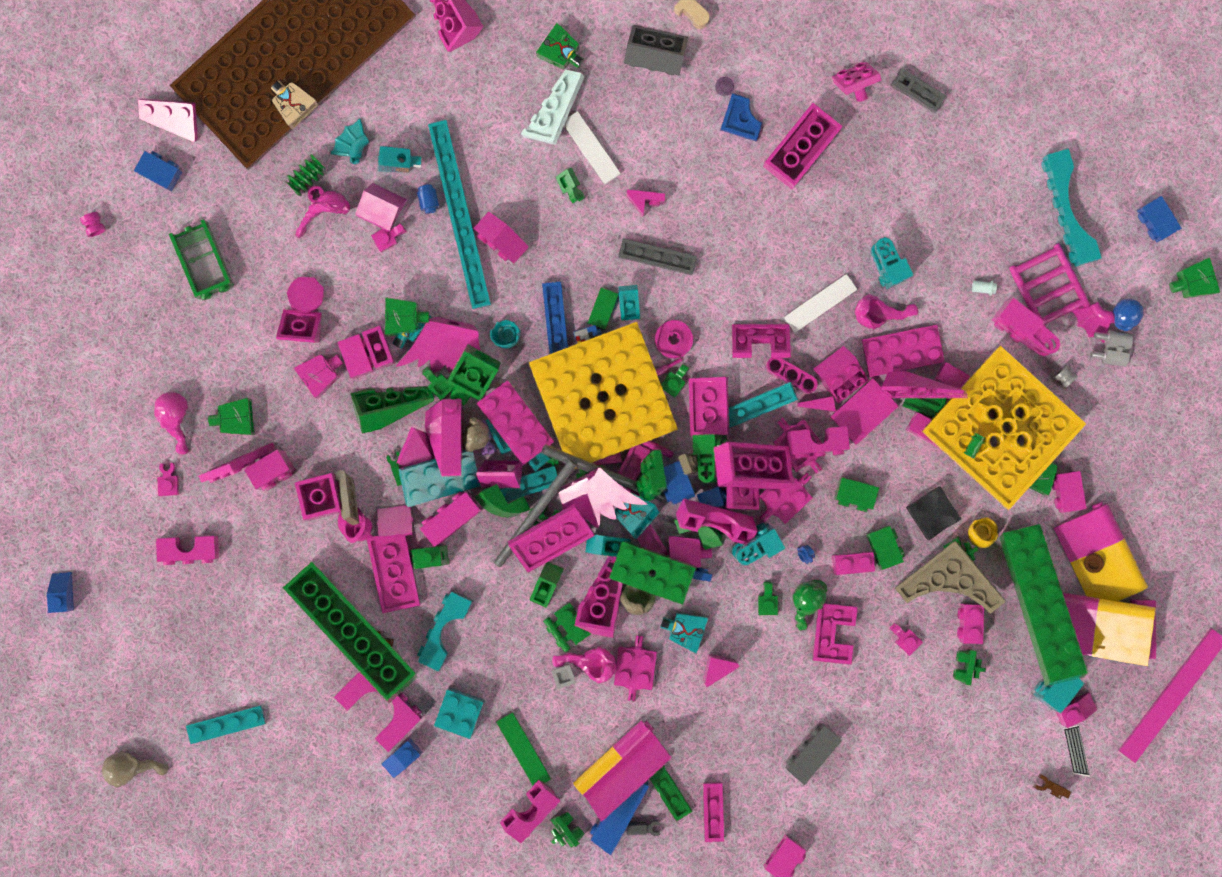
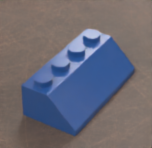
[589,780,649,855]

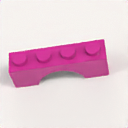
[676,499,757,545]

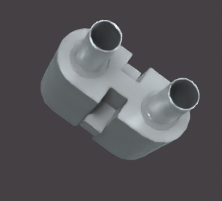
[1090,330,1133,367]

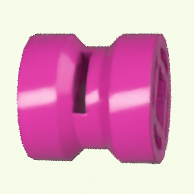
[80,212,106,237]

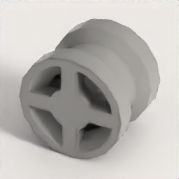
[1053,365,1078,389]

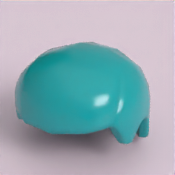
[490,320,521,349]

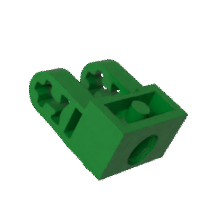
[693,434,729,483]

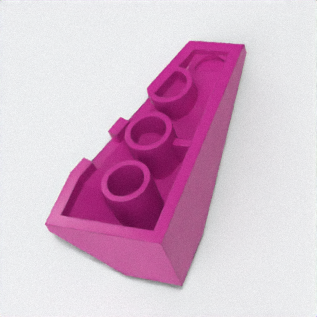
[429,0,484,52]
[882,369,968,398]
[425,399,464,476]
[575,556,623,638]

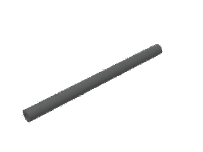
[541,444,665,501]
[494,459,578,567]

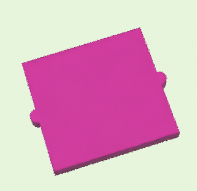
[376,505,414,539]

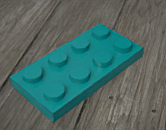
[398,450,480,507]

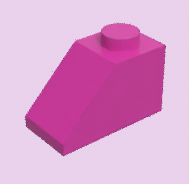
[1056,692,1097,728]

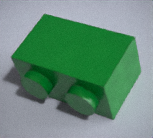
[834,477,879,512]
[866,526,905,570]

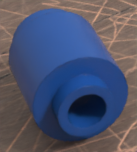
[417,184,439,214]

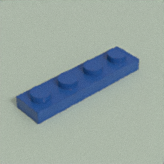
[542,281,568,354]

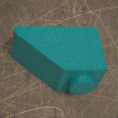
[585,534,631,557]

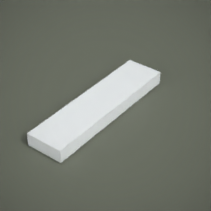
[564,111,621,185]
[784,274,857,333]

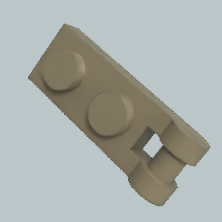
[678,454,698,475]
[335,470,359,526]

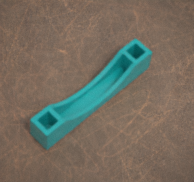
[1041,149,1102,267]

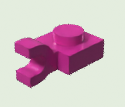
[371,223,407,253]
[889,623,923,656]

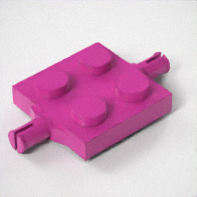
[773,417,822,474]
[759,472,813,524]
[614,635,657,701]

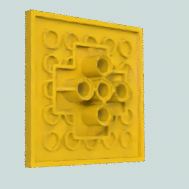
[529,322,678,469]
[921,346,1086,510]

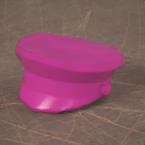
[287,277,324,313]

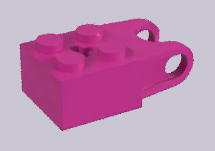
[991,298,1060,356]

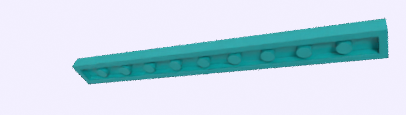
[428,120,491,310]

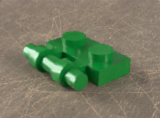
[543,602,591,652]

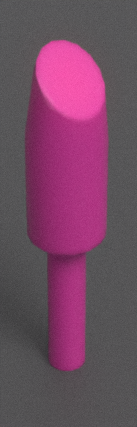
[655,358,682,377]

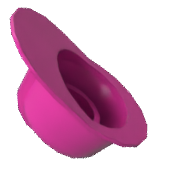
[338,507,373,543]

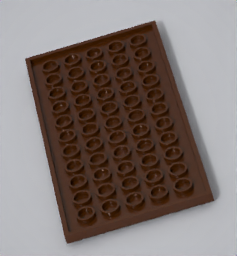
[169,0,416,170]

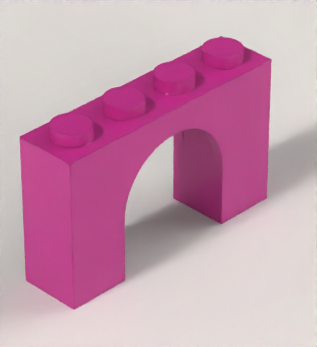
[906,362,971,450]
[334,672,423,752]

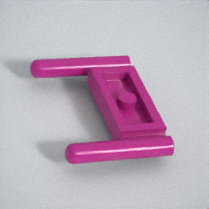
[617,440,673,502]

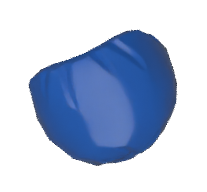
[1113,298,1144,331]

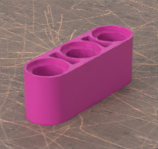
[766,358,818,394]

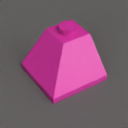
[396,427,435,467]

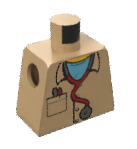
[271,81,319,130]

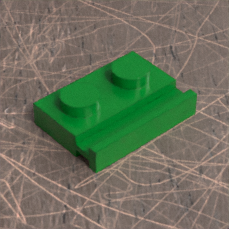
[902,398,947,418]

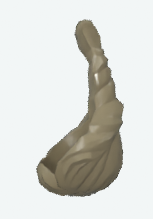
[462,417,489,452]
[620,585,656,615]
[102,751,169,788]

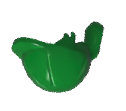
[793,579,827,631]

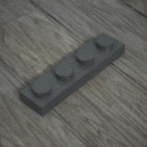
[618,238,697,276]

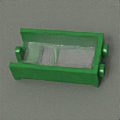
[169,219,234,301]

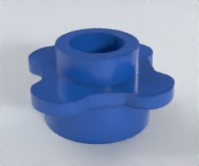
[797,545,815,564]

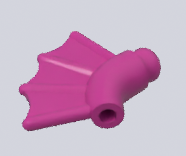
[1072,302,1115,343]

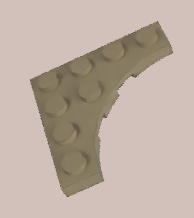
[895,540,1006,614]

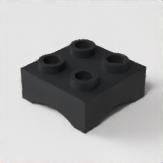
[906,487,962,540]

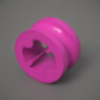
[307,186,324,203]

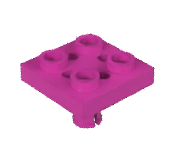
[832,62,882,102]

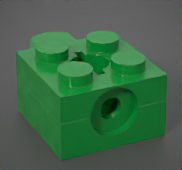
[446,344,501,405]

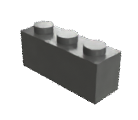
[785,723,842,785]

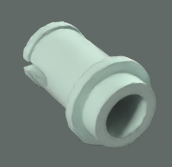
[972,280,997,296]

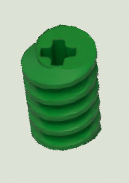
[285,154,325,197]

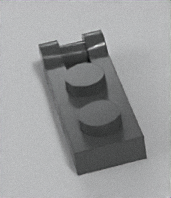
[890,69,946,113]

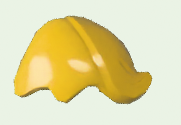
[968,517,999,548]

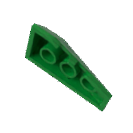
[350,387,434,434]

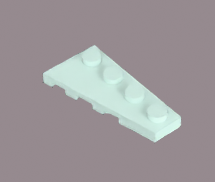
[521,70,584,145]

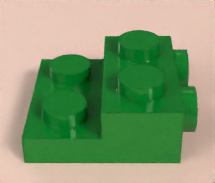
[636,450,667,501]

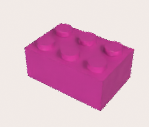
[420,492,483,547]

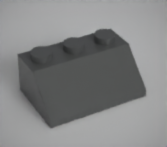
[624,25,688,76]

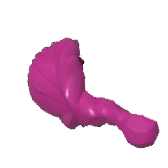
[295,191,350,238]
[855,294,919,330]
[154,392,189,455]
[552,647,616,684]

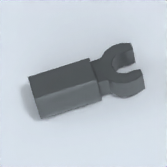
[627,820,660,836]

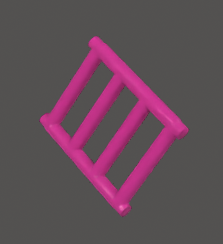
[1009,243,1090,327]

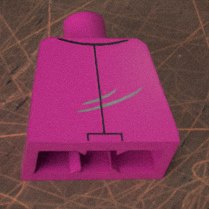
[294,354,344,399]

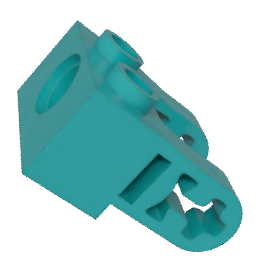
[870,237,914,289]
[731,523,786,566]

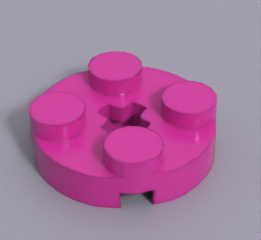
[655,320,693,359]

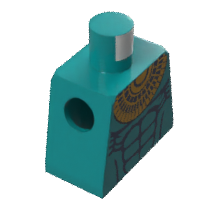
[378,146,421,173]

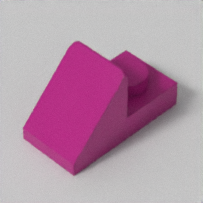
[627,189,665,217]

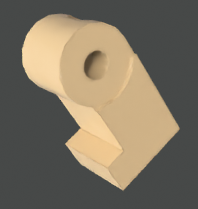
[673,0,709,29]

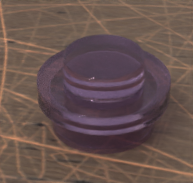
[715,77,734,96]

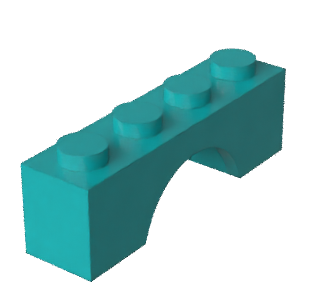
[417,591,473,672]

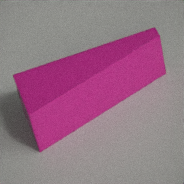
[797,396,836,412]

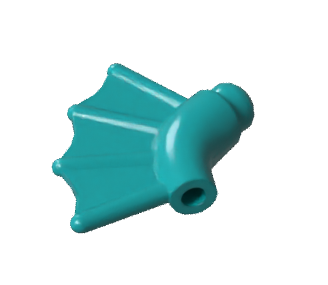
[331,119,370,164]

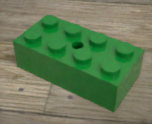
[609,540,697,605]

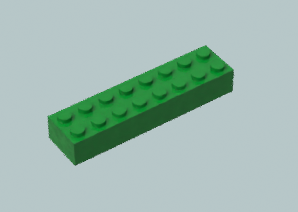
[999,524,1088,686]
[283,562,418,703]

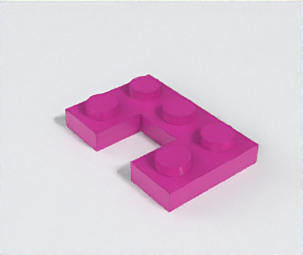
[732,324,791,358]
[812,603,857,665]

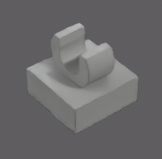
[551,664,576,689]

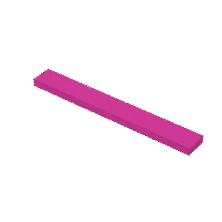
[1118,628,1222,763]

